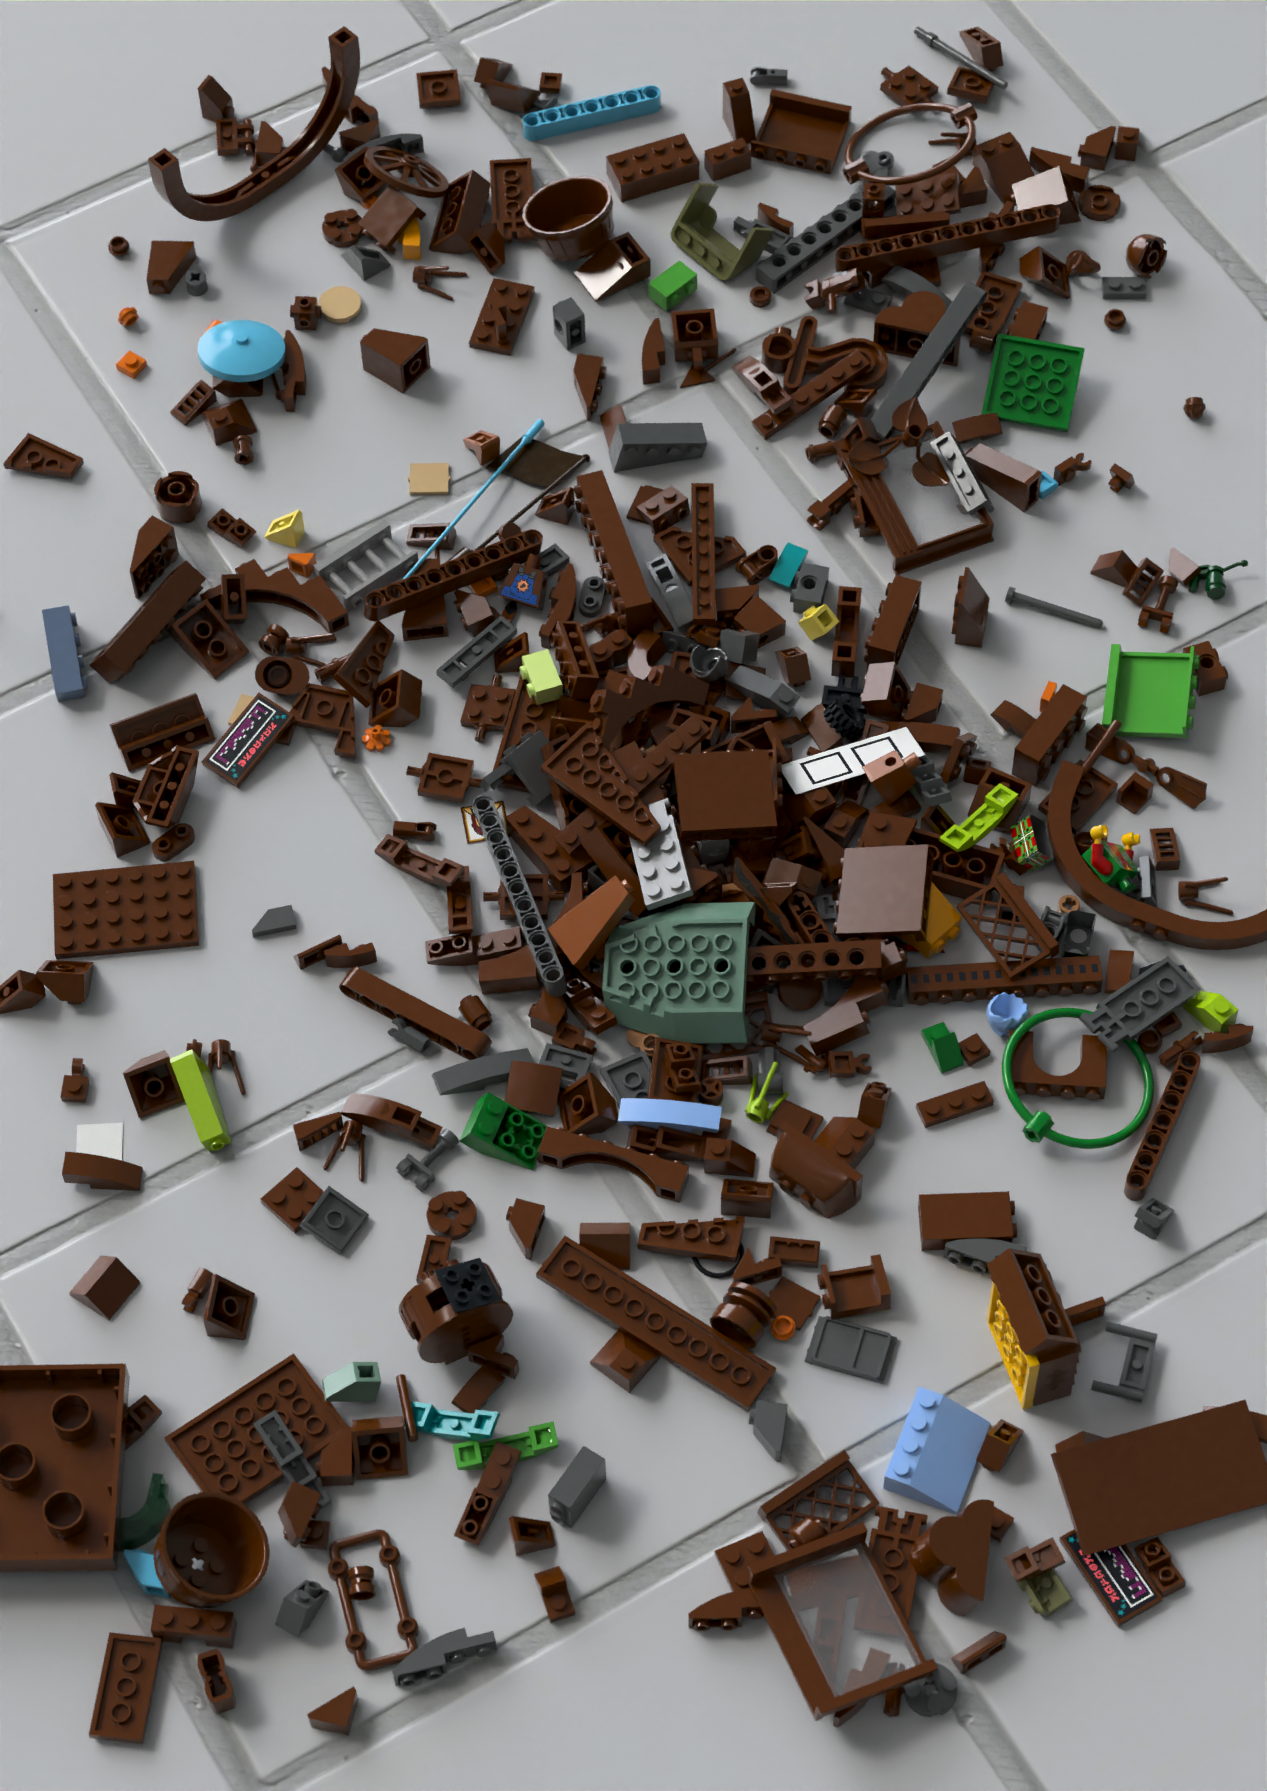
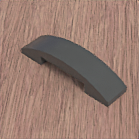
[343,134,424,162]
[882,265,952,312]

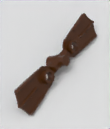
[1085,723,1207,809]

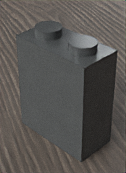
[548,1446,606,1528]

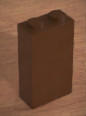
[918,1191,1017,1251]

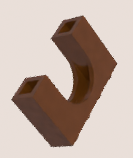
[1007,1030,1107,1100]

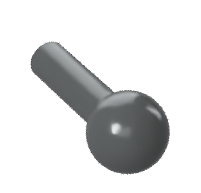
[323,144,348,162]

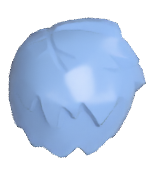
[986,992,1028,1037]

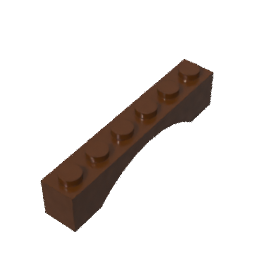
[538,1126,689,1203]

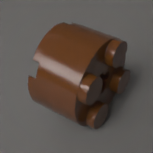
[154,471,202,523]

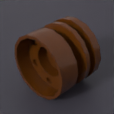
[710,1282,777,1349]

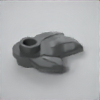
[859,151,894,177]

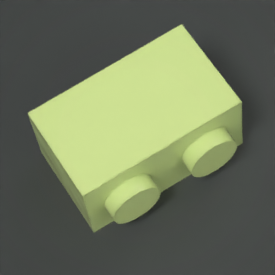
[519,649,563,705]

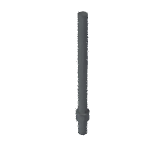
[914,27,1008,90]

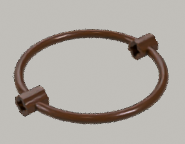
[842,103,978,185]

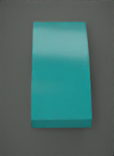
[769,542,808,589]

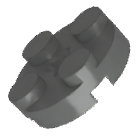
[904,1663,958,1717]

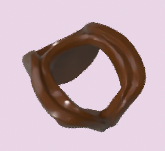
[1066,250,1101,277]

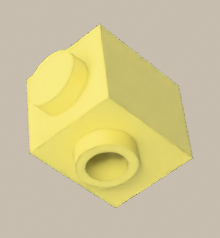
[798,604,839,640]

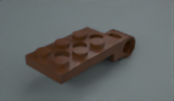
[964,270,1023,353]

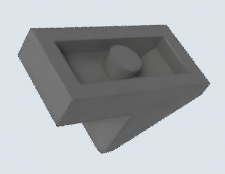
[1134,1198,1174,1240]

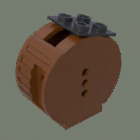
[399,1258,513,1365]

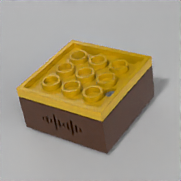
[986,1270,1081,1410]

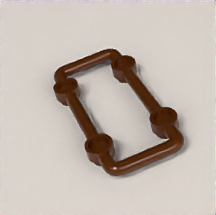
[328,1529,419,1671]

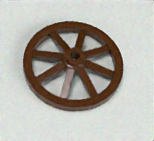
[363,146,449,198]

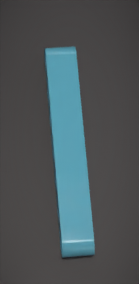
[523,85,661,141]

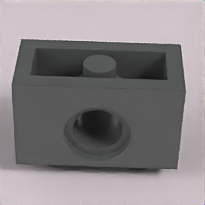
[553,297,586,351]
[790,563,829,613]

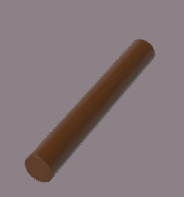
[1082,720,1122,779]
[396,1374,418,1442]

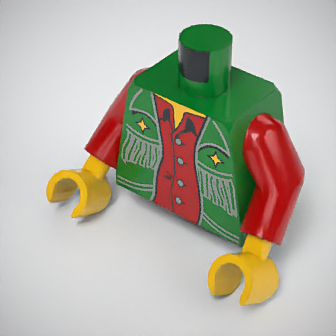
[1082,825,1140,893]

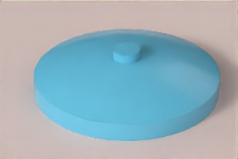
[198,320,285,382]

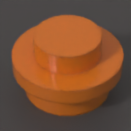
[118,307,139,327]
[770,1316,796,1341]

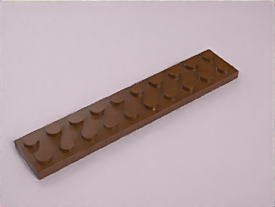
[536,1236,776,1411]

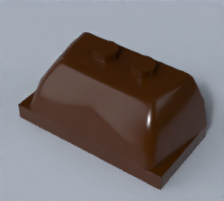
[769,1120,863,1218]

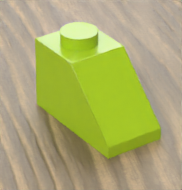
[1183,991,1239,1033]

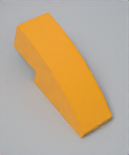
[398,217,421,260]

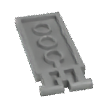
[629,798,693,911]

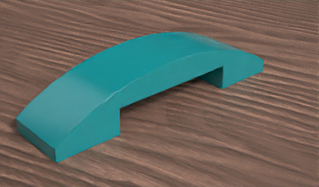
[404,1402,500,1440]

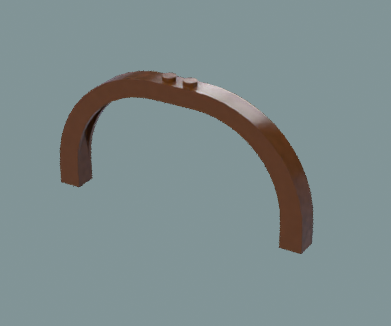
[148,26,360,222]
[1046,760,1267,950]

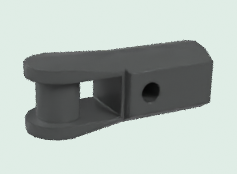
[750,67,788,85]

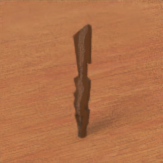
[733,857,815,967]

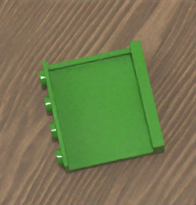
[1102,644,1200,738]

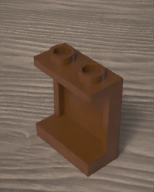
[358,185,426,253]
[549,695,596,739]
[817,1254,891,1319]

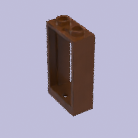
[702,720,790,764]

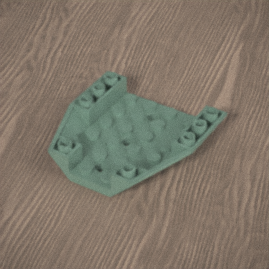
[602,902,756,1044]

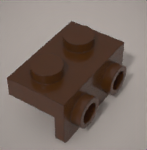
[637,485,690,535]
[850,489,882,537]

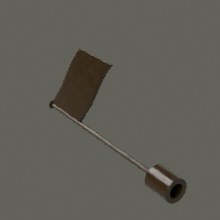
[445,437,590,563]

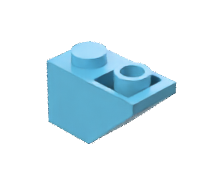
[124,1549,171,1599]

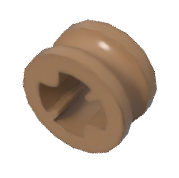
[1058,895,1080,914]

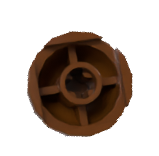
[1126,234,1167,278]

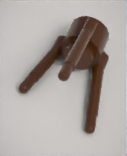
[928,132,976,167]
[413,266,467,300]
[580,613,618,641]
[286,633,336,667]
[1178,877,1233,915]
[760,1021,812,1066]
[207,1039,246,1095]
[323,1120,366,1182]

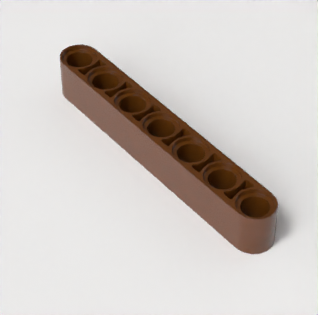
[339,967,492,1061]
[1124,1050,1201,1201]

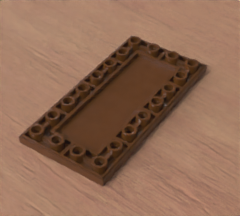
[1051,1400,1267,1557]

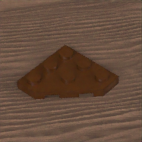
[653,526,746,587]

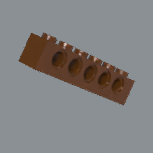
[746,940,882,985]

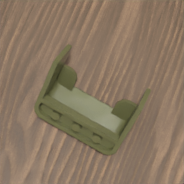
[671,183,774,280]

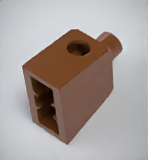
[862,750,922,806]

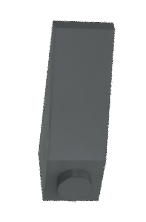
[727,665,800,721]

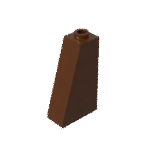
[966,443,1042,512]
[402,558,449,641]

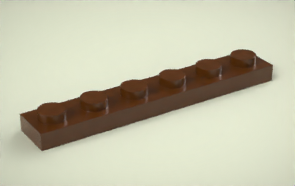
[752,349,871,440]

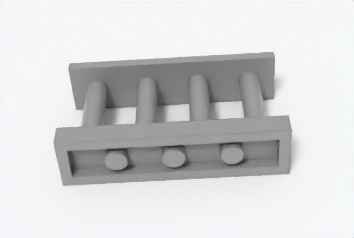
[314,520,418,612]

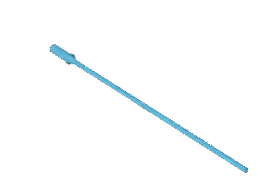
[403,419,545,579]

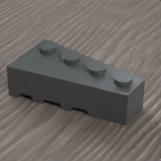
[608,423,707,472]

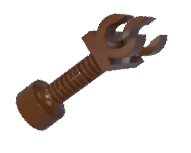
[1138,575,1178,634]

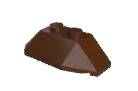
[132,746,199,829]

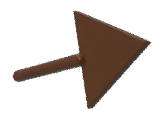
[680,348,736,388]

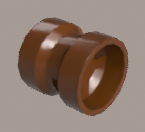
[258,624,289,656]
[348,1566,376,1601]

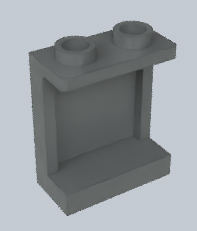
[500,730,551,806]

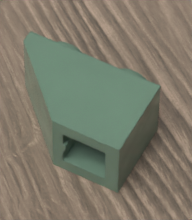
[322,1362,381,1402]

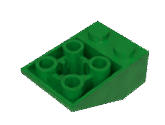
[459,1092,547,1170]

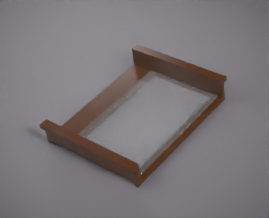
[838,421,994,575]
[748,1522,938,1721]

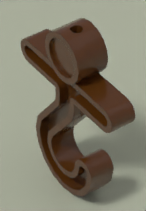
[761,316,888,395]

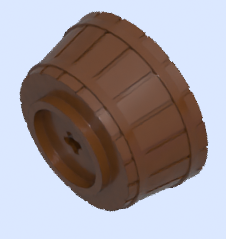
[523,176,614,261]
[154,1492,270,1609]

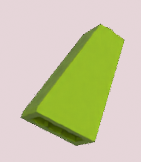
[170,1049,232,1152]

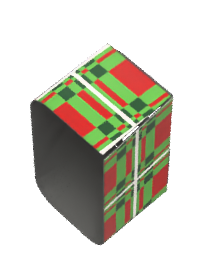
[1010,815,1054,872]

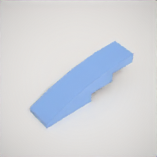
[617,1098,722,1133]

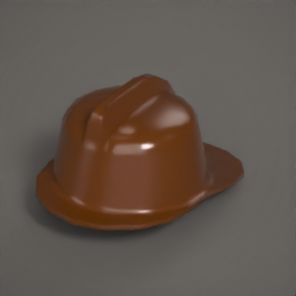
[255,656,310,695]

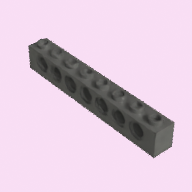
[756,185,896,294]

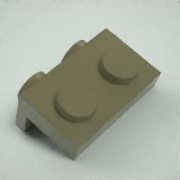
[1015,1568,1074,1617]

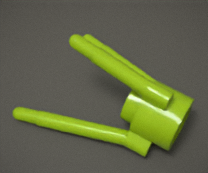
[744,1062,789,1123]

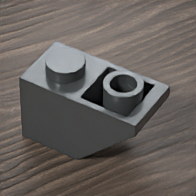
[275,1580,329,1636]

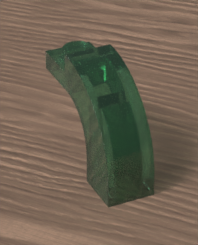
[118,1473,171,1552]

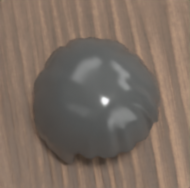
[690,645,729,683]

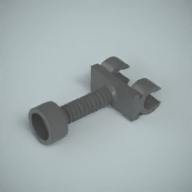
[396,1129,459,1192]

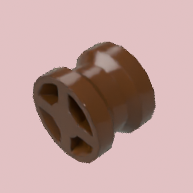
[699,1077,723,1106]

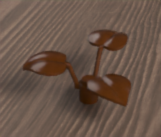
[847,397,950,487]

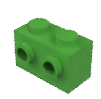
[649,260,697,311]

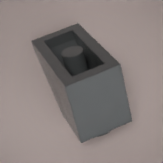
[749,1400,788,1462]

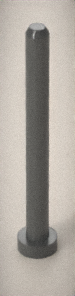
[1005,587,1103,628]

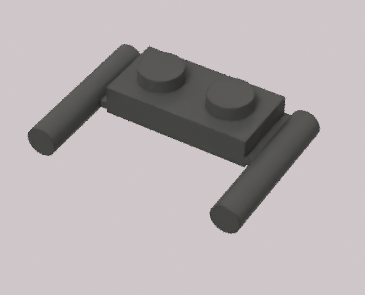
[1091,1322,1158,1403]

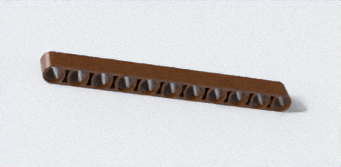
[835,204,1061,273]

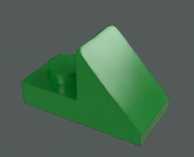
[921,1022,964,1074]

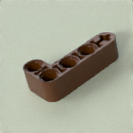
[787,891,863,978]

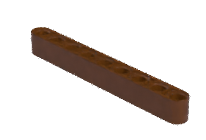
[364,529,543,621]

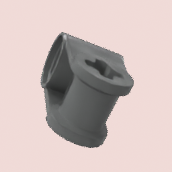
[1036,906,1068,952]

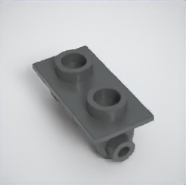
[662,630,709,654]

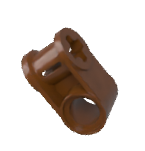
[735,545,778,585]

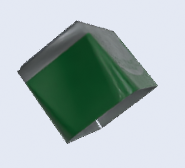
[1061,910,1096,958]

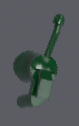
[1188,560,1248,599]

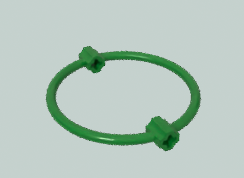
[1002,1008,1154,1149]

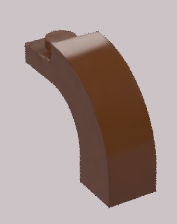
[628,628,668,682]

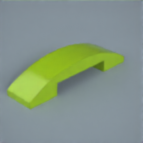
[939,783,1018,852]

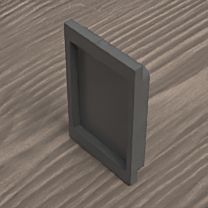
[805,1316,897,1384]

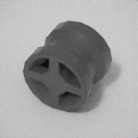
[185,269,208,296]

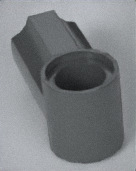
[758,1047,783,1095]

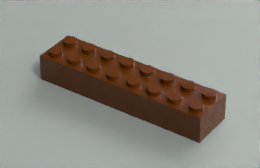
[574,470,654,636]

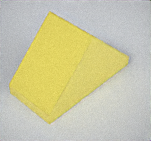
[264,510,305,548]

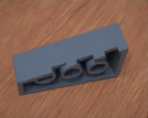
[42,605,88,702]

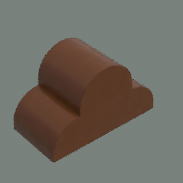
[873,291,961,367]
[911,1499,994,1617]

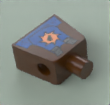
[498,554,548,611]

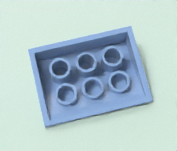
[883,1387,991,1515]

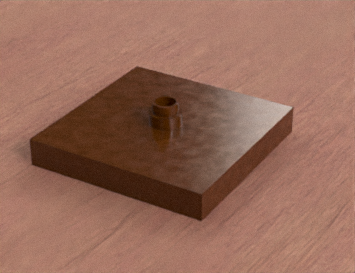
[0,1364,130,1572]

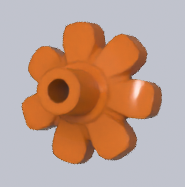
[362,725,391,752]

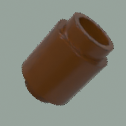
[818,405,847,438]
[458,995,492,1031]

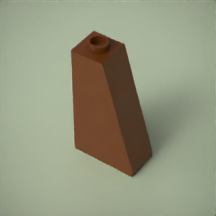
[548,875,636,971]

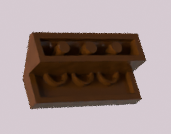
[860,212,950,239]
[109,693,215,771]

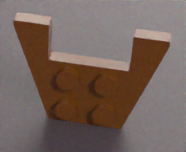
[276,683,356,759]

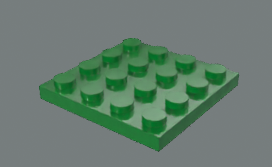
[981,334,1085,432]

